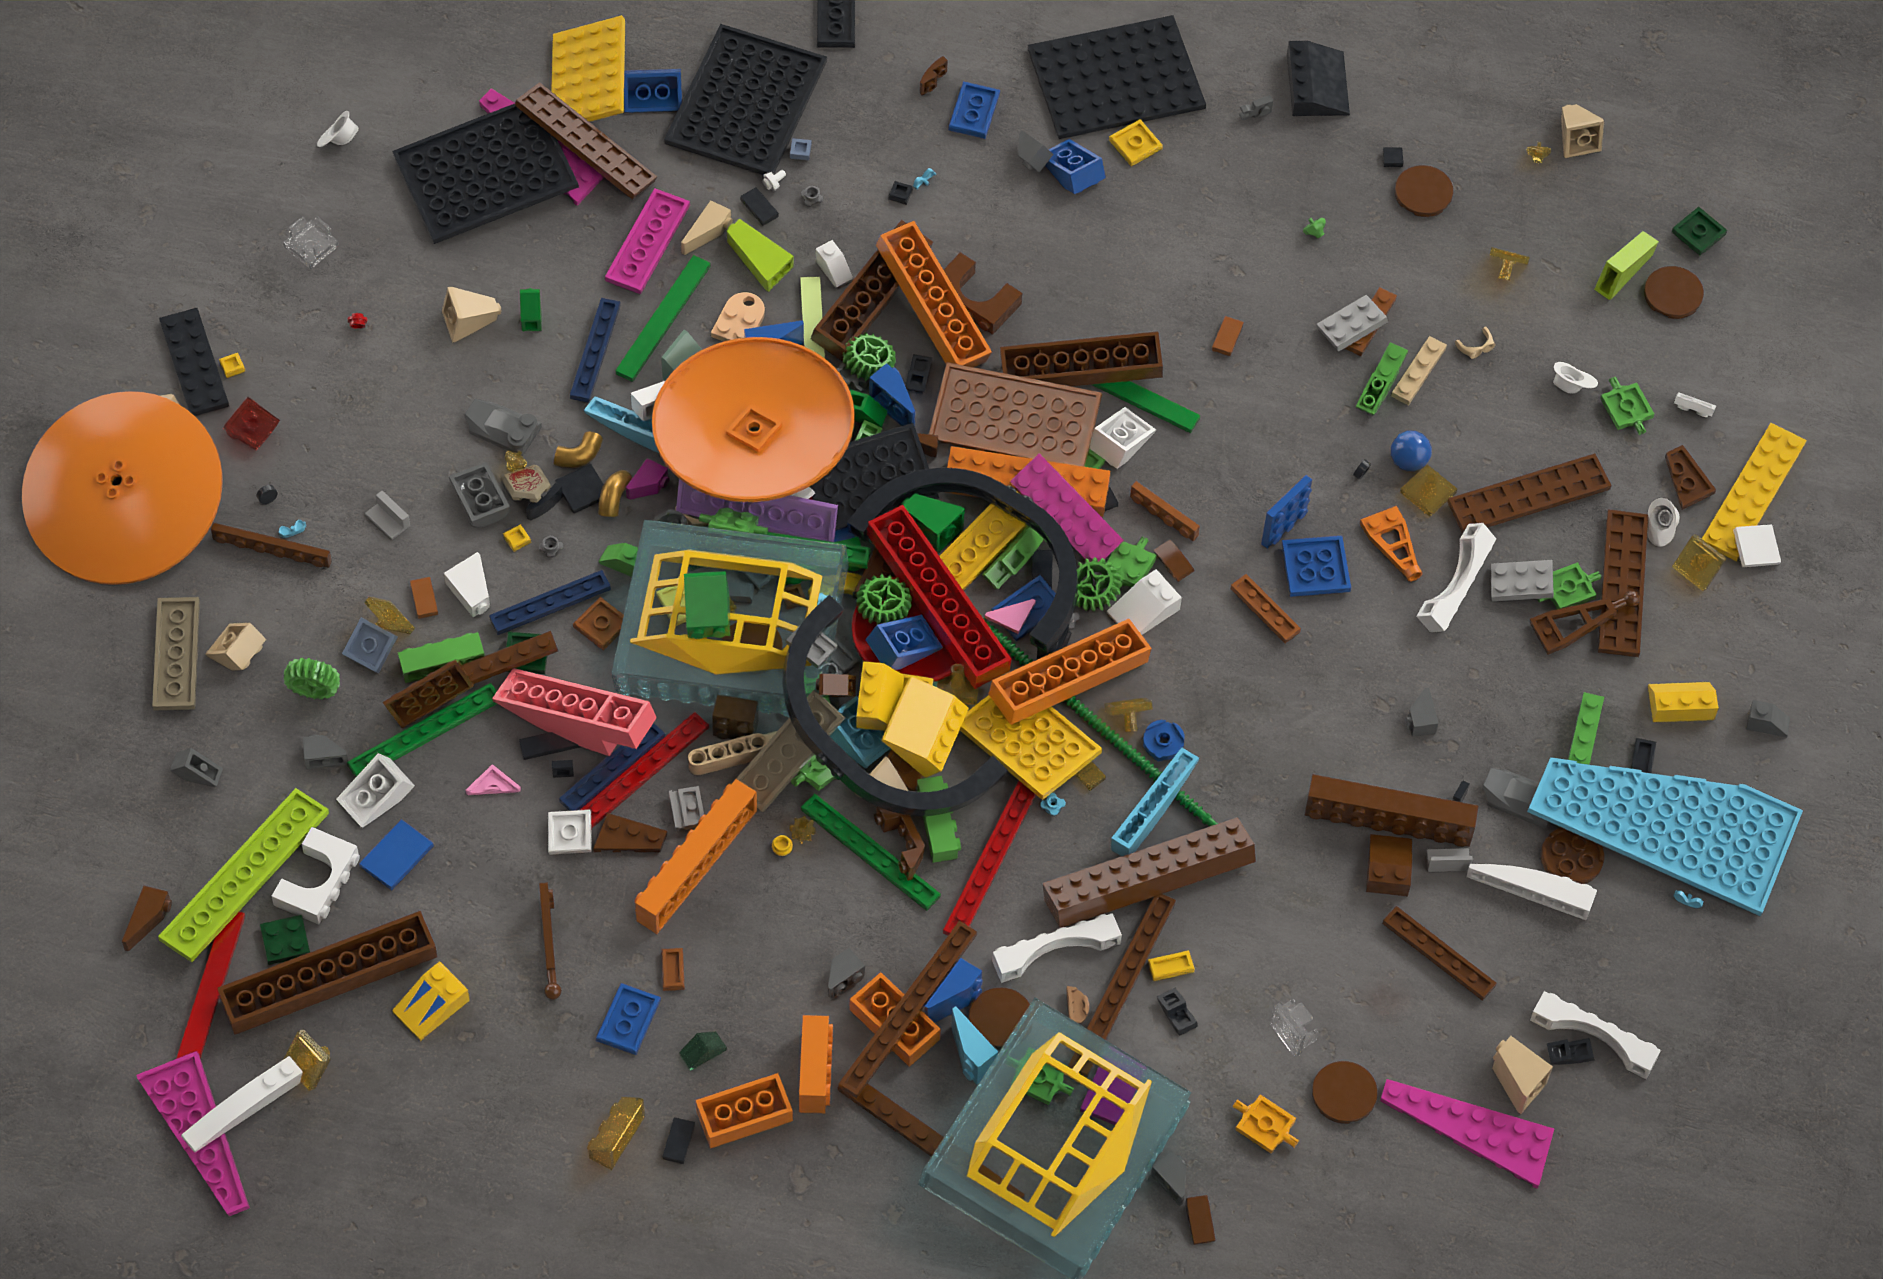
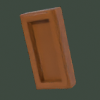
[1212,316,1244,356]
[410,577,438,619]
[662,948,685,991]

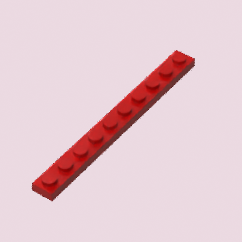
[943,781,1036,935]

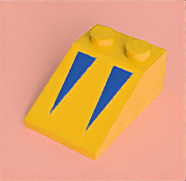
[392,961,470,1041]

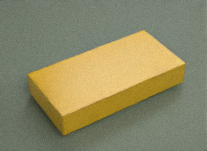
[1147,950,1195,981]

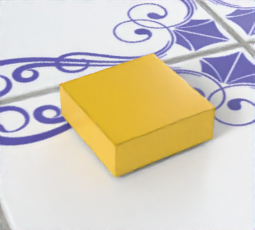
[219,353,245,378]
[503,524,531,552]

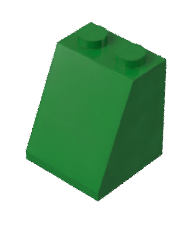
[901,494,965,554]
[684,571,730,639]

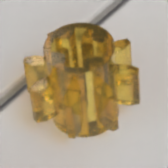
[790,816,816,843]

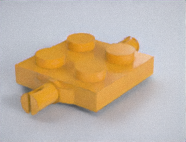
[1233,1095,1299,1154]

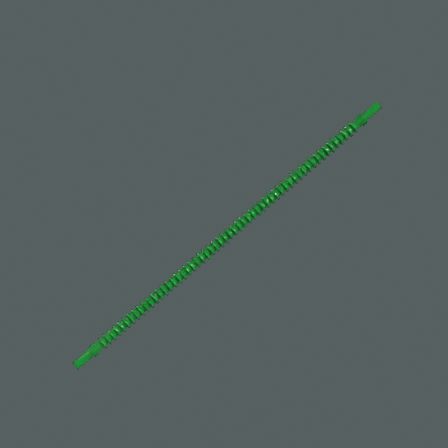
[980,614,1218,827]

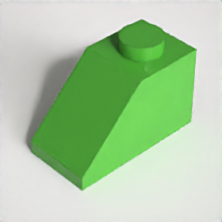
[599,543,644,578]

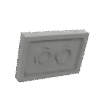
[1317,295,1388,352]
[1491,560,1554,601]

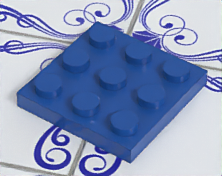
[1261,475,1312,549]
[1282,536,1351,597]

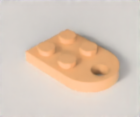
[711,292,765,341]

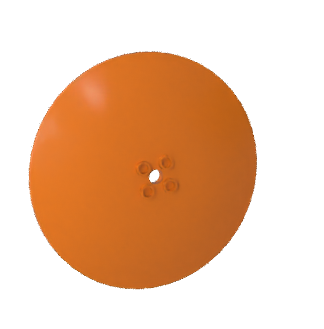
[652,337,854,502]
[22,392,222,585]

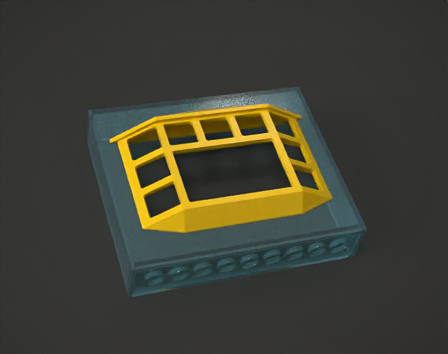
[611,520,849,716]
[918,998,1192,1279]

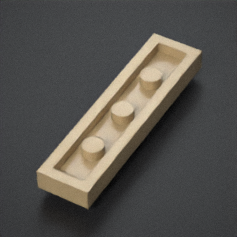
[1391,336,1447,405]

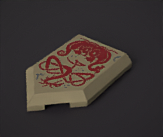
[501,465,551,502]

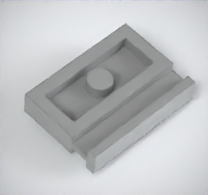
[786,627,837,669]
[669,786,704,831]

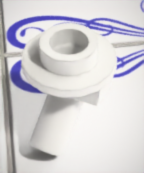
[762,170,786,191]

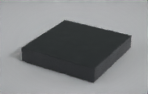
[555,464,604,514]

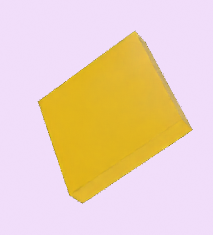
[1109,119,1163,166]

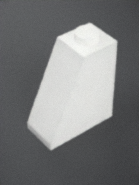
[444,552,490,617]

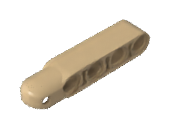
[688,731,777,775]

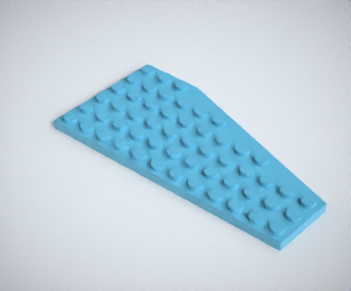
[1527,758,1803,916]

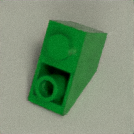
[520,288,542,331]
[850,390,888,428]

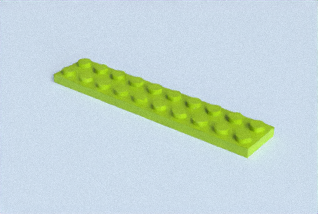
[158,788,329,962]

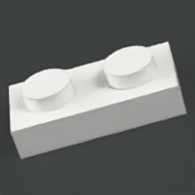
[1674,393,1716,417]

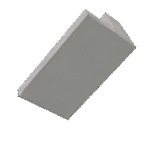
[365,491,410,540]
[1426,848,1473,872]

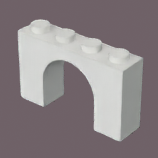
[272,827,360,924]

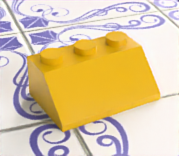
[856,661,904,731]
[1648,682,1719,722]

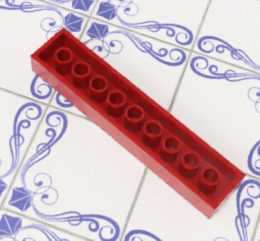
[867,505,1012,689]

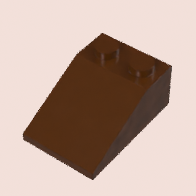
[1366,834,1412,897]

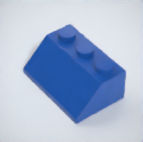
[624,69,682,112]

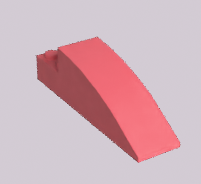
[492,668,657,756]

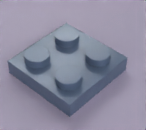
[342,617,398,673]

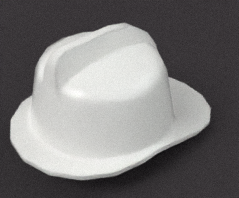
[317,111,359,147]
[1553,362,1598,393]
[1647,498,1680,547]

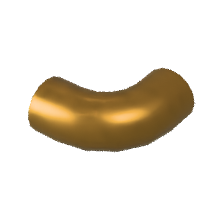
[553,432,603,468]
[598,470,632,517]

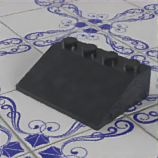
[1287,41,1350,116]

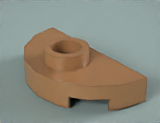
[1066,986,1090,1028]

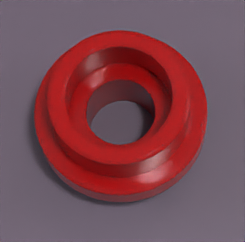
[348,313,367,329]

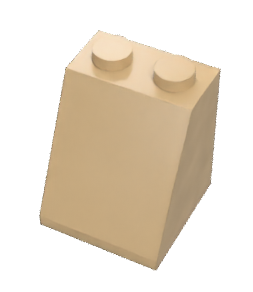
[1492,1036,1553,1114]

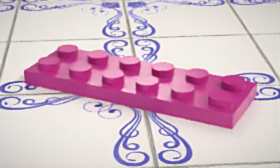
[605,188,690,294]
[1010,453,1124,562]

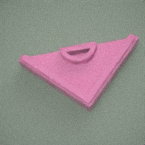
[985,599,1036,634]
[466,764,521,795]

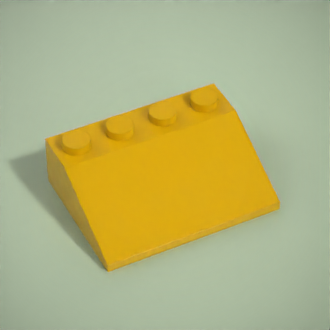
[881,676,969,778]

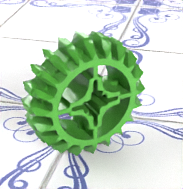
[843,332,896,381]
[1076,557,1122,612]
[856,574,912,625]
[283,658,340,700]

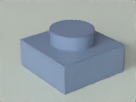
[790,138,812,160]

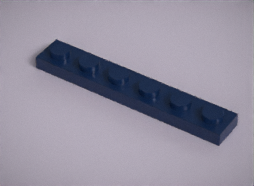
[570,298,621,403]
[489,570,611,635]
[559,723,665,811]

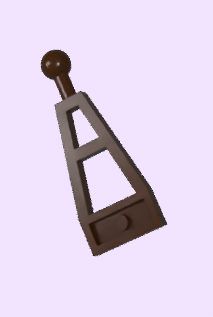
[1530,591,1640,655]
[539,882,562,1000]

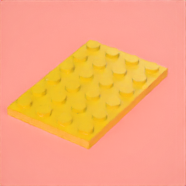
[551,15,625,122]
[960,695,1102,800]

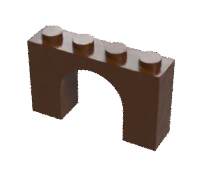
[944,252,1022,335]

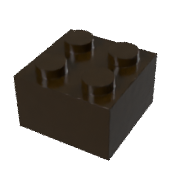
[712,694,759,739]

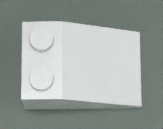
[1089,407,1156,469]
[1107,570,1182,635]
[336,753,415,828]

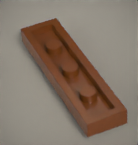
[1344,287,1397,356]
[1130,481,1200,541]
[1230,574,1301,644]

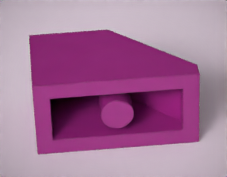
[626,458,669,500]

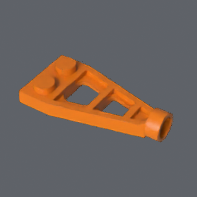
[1360,506,1423,582]

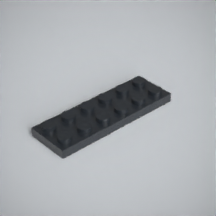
[159,308,230,416]

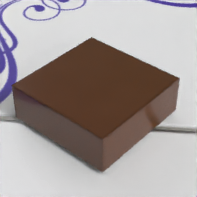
[783,584,806,609]

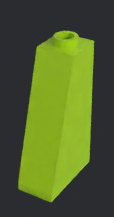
[727,219,794,292]
[1594,231,1659,300]

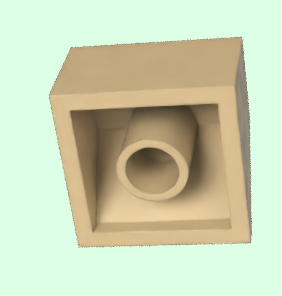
[206,623,266,670]

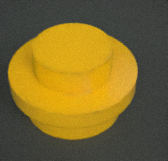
[772,835,793,856]

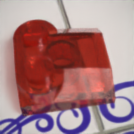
[223,397,280,450]

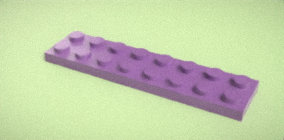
[676,479,838,542]

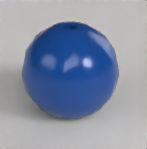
[1391,431,1432,471]

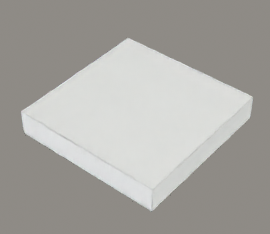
[1733,525,1781,567]
[548,810,591,855]

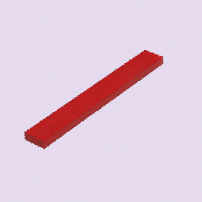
[580,712,709,829]
[176,912,245,1059]

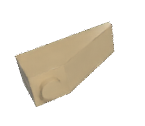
[681,200,732,255]

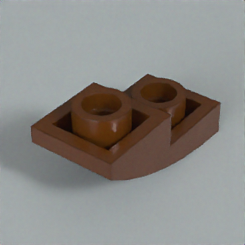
[920,56,948,95]
[1153,540,1194,582]

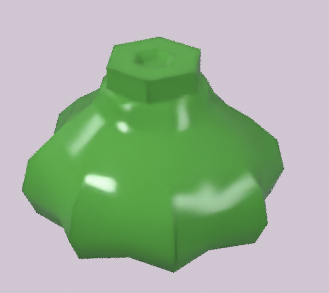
[1303,218,1326,238]

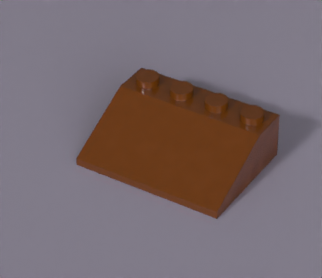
[383,659,474,728]

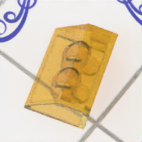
[587,1097,645,1170]

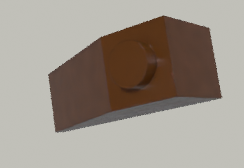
[122,885,172,951]

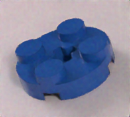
[1143,720,1185,762]

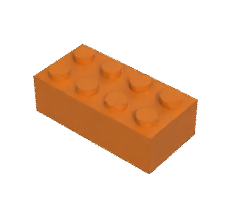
[850,972,941,1067]
[799,1015,833,1113]
[696,1073,793,1149]

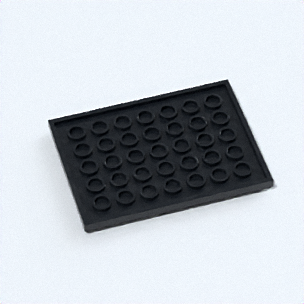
[1028,15,1206,139]
[664,24,827,175]
[392,103,579,244]

